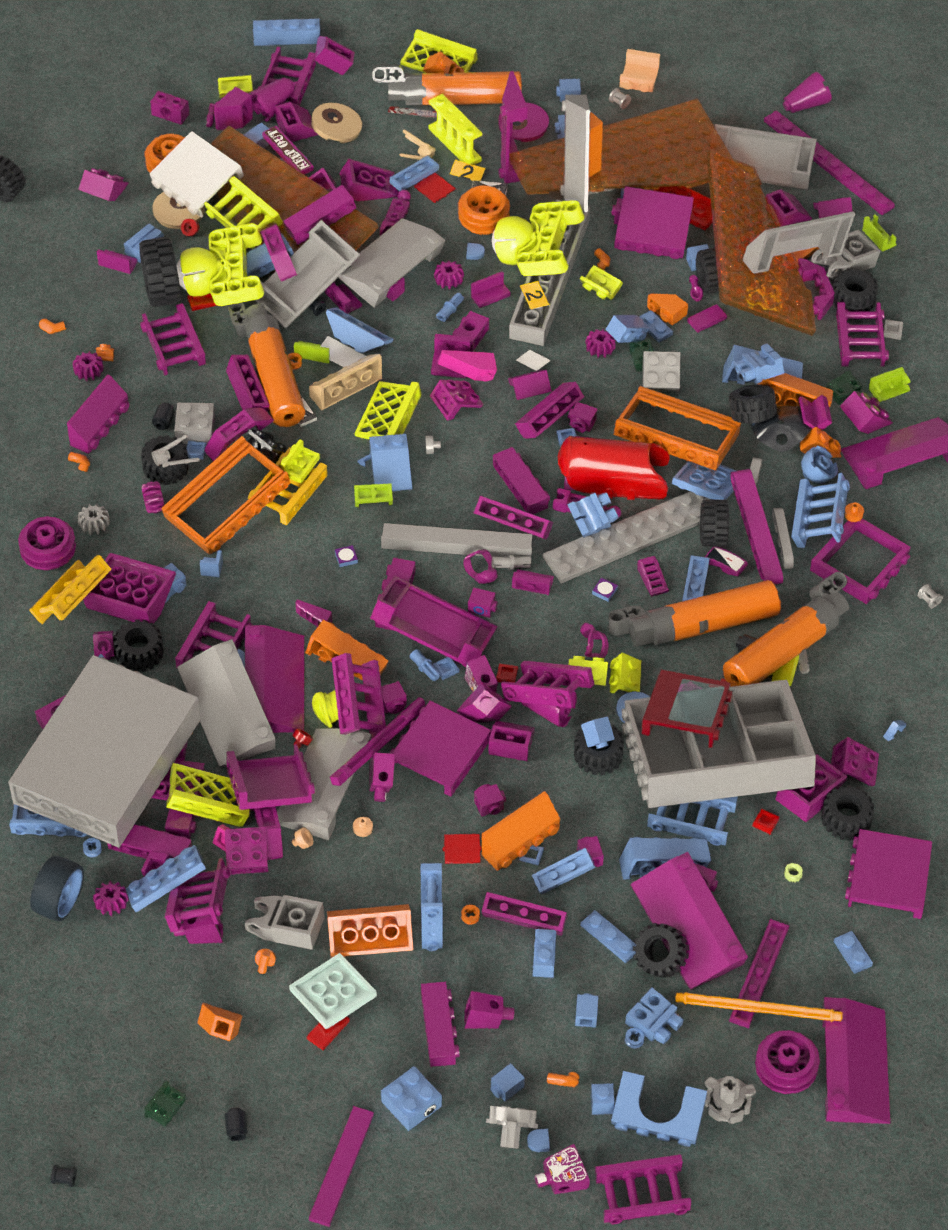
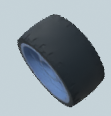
[30,856,84,921]

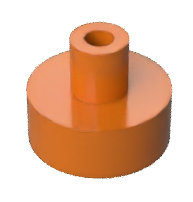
[844,502,864,522]

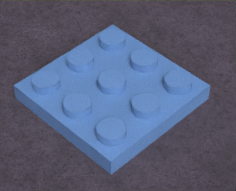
[672,461,736,500]

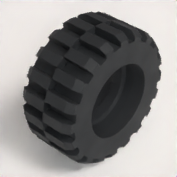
[139,236,181,307]

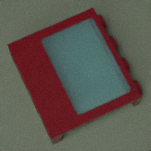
[642,670,733,748]

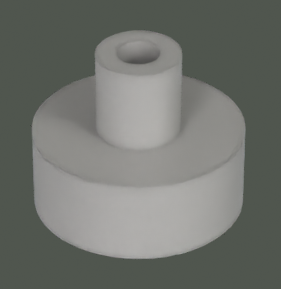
[425,436,441,454]

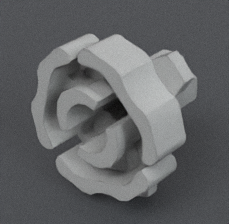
[705,1076,756,1124]
[486,1106,538,1148]

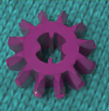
[434,260,464,290]
[586,328,616,358]
[73,351,104,382]
[141,481,164,513]
[93,880,128,916]

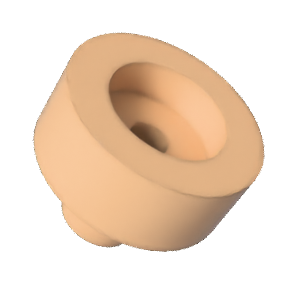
[353,817,373,837]
[292,827,313,849]

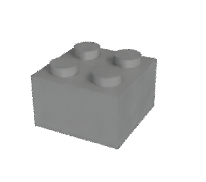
[642,351,680,392]
[175,403,215,444]

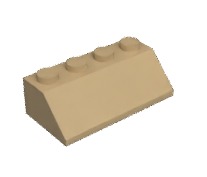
[309,354,382,410]

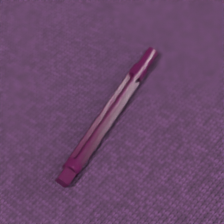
[330,697,426,786]

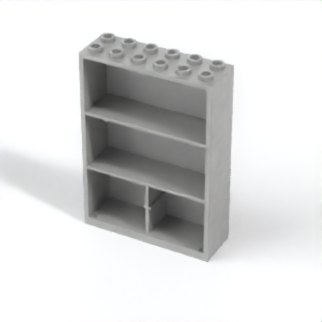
[8,655,201,848]
[622,680,816,808]

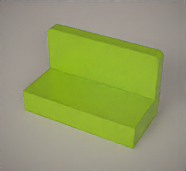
[294,341,330,364]

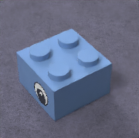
[381,1066,442,1131]

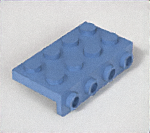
[10,804,90,837]

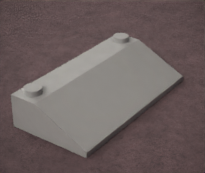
[560,95,590,212]
[706,124,817,189]
[743,211,855,274]
[338,218,445,308]
[250,220,360,328]
[177,639,275,768]
[277,728,371,840]

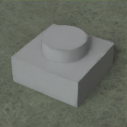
[884,320,903,340]

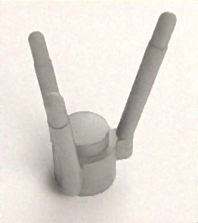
[151,434,200,468]

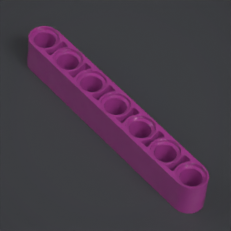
[730,469,783,585]

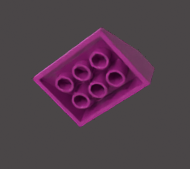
[83,553,176,624]

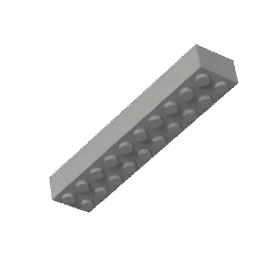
[509,200,590,346]

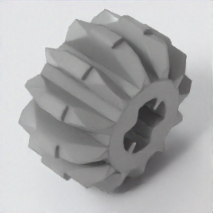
[78,504,110,535]

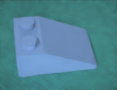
[369,434,412,491]

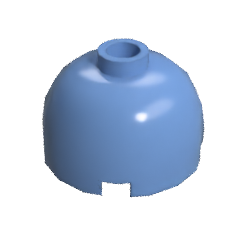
[801,446,838,484]

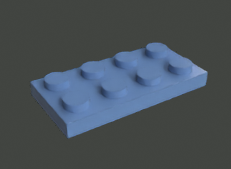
[126,845,206,912]

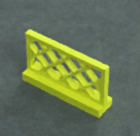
[400,30,478,73]
[354,381,421,439]
[166,763,250,827]

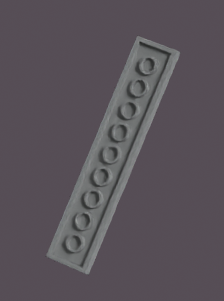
[543,491,709,583]

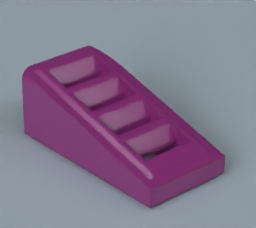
[637,556,669,597]
[295,600,332,627]

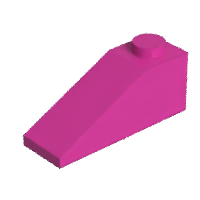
[437,350,497,381]

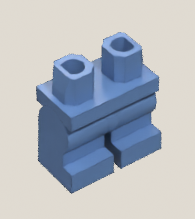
[734,344,784,383]
[567,493,618,538]
[625,988,684,1044]

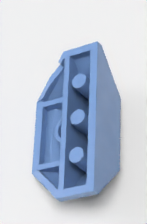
[326,307,393,353]

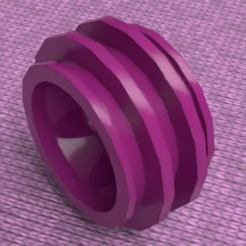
[18,516,76,570]
[755,1030,820,1094]

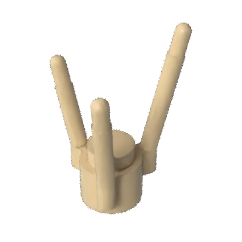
[400,130,435,160]

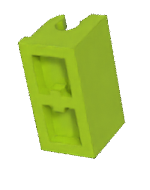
[862,214,897,252]
[869,367,910,402]
[354,483,393,507]

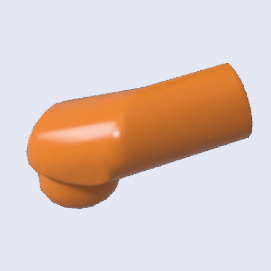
[594,248,610,270]
[39,319,66,334]
[68,452,90,472]
[547,1072,580,1087]

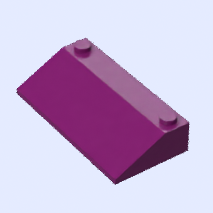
[498,71,527,184]
[840,417,948,489]
[370,576,498,667]
[245,625,304,733]
[631,852,748,990]
[822,997,890,1124]

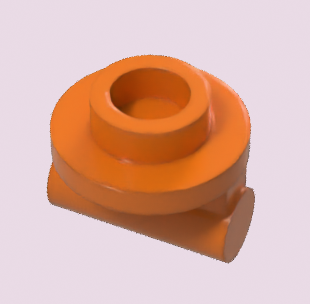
[96,344,114,361]
[255,949,276,974]

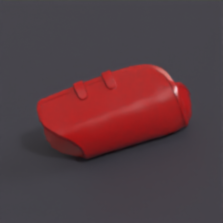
[558,435,670,500]

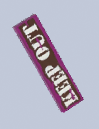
[262,126,314,177]

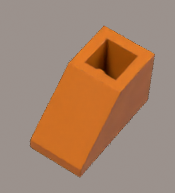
[423,51,465,73]
[647,294,688,326]
[800,427,841,458]
[198,1003,242,1041]

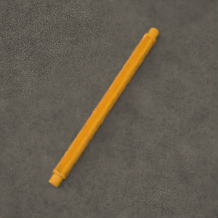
[675,992,843,1022]

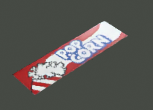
[388,106,437,117]

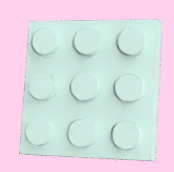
[289,953,377,1030]

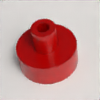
[181,219,199,236]
[292,728,313,749]

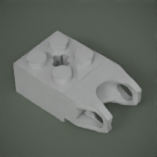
[811,230,880,279]
[245,895,325,950]

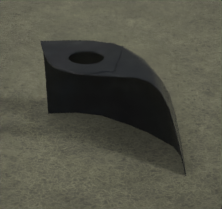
[751,406,812,452]

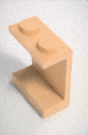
[620,49,660,92]

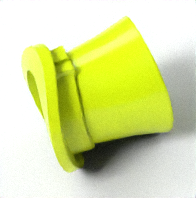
[312,690,339,728]

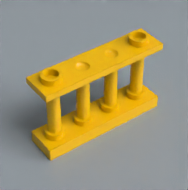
[248,447,327,525]
[29,555,111,624]

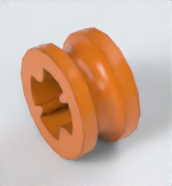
[287,353,302,370]
[461,905,480,925]

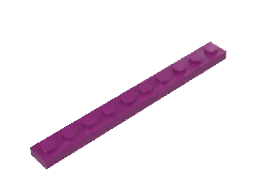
[764,110,895,215]

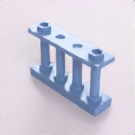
[791,473,850,548]
[647,796,738,846]
[421,863,443,951]

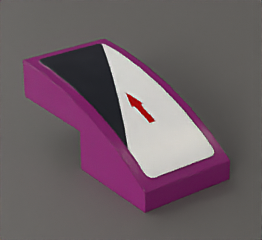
[705,547,748,577]

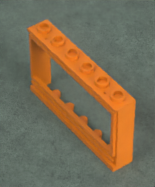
[614,386,741,471]
[161,436,291,555]

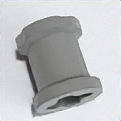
[609,88,631,109]
[917,584,943,609]

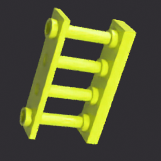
[429,94,482,165]
[204,176,283,250]

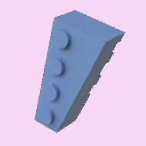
[722,345,803,385]
[619,837,711,880]

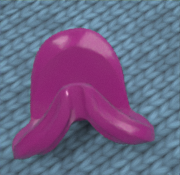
[463,549,498,584]
[580,623,609,658]

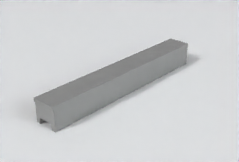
[381,523,532,559]

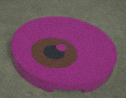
[498,103,549,142]

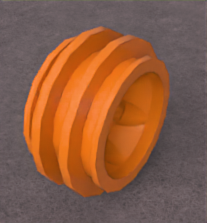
[145,134,185,173]
[458,186,510,235]

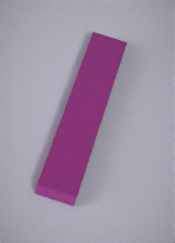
[729,919,790,1028]
[309,1106,374,1227]

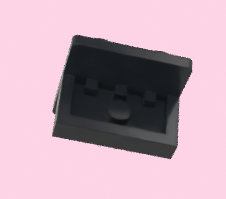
[247,428,287,464]

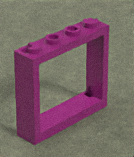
[810,519,911,604]

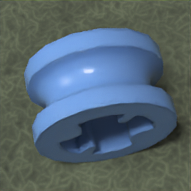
[83,838,102,857]
[625,1028,644,1049]

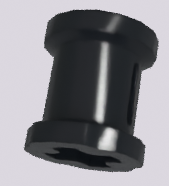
[308,299,326,316]
[50,1164,77,1187]

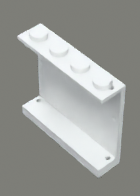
[149,131,244,218]

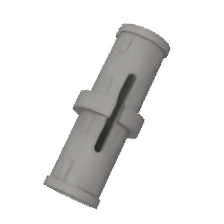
[492,555,531,570]

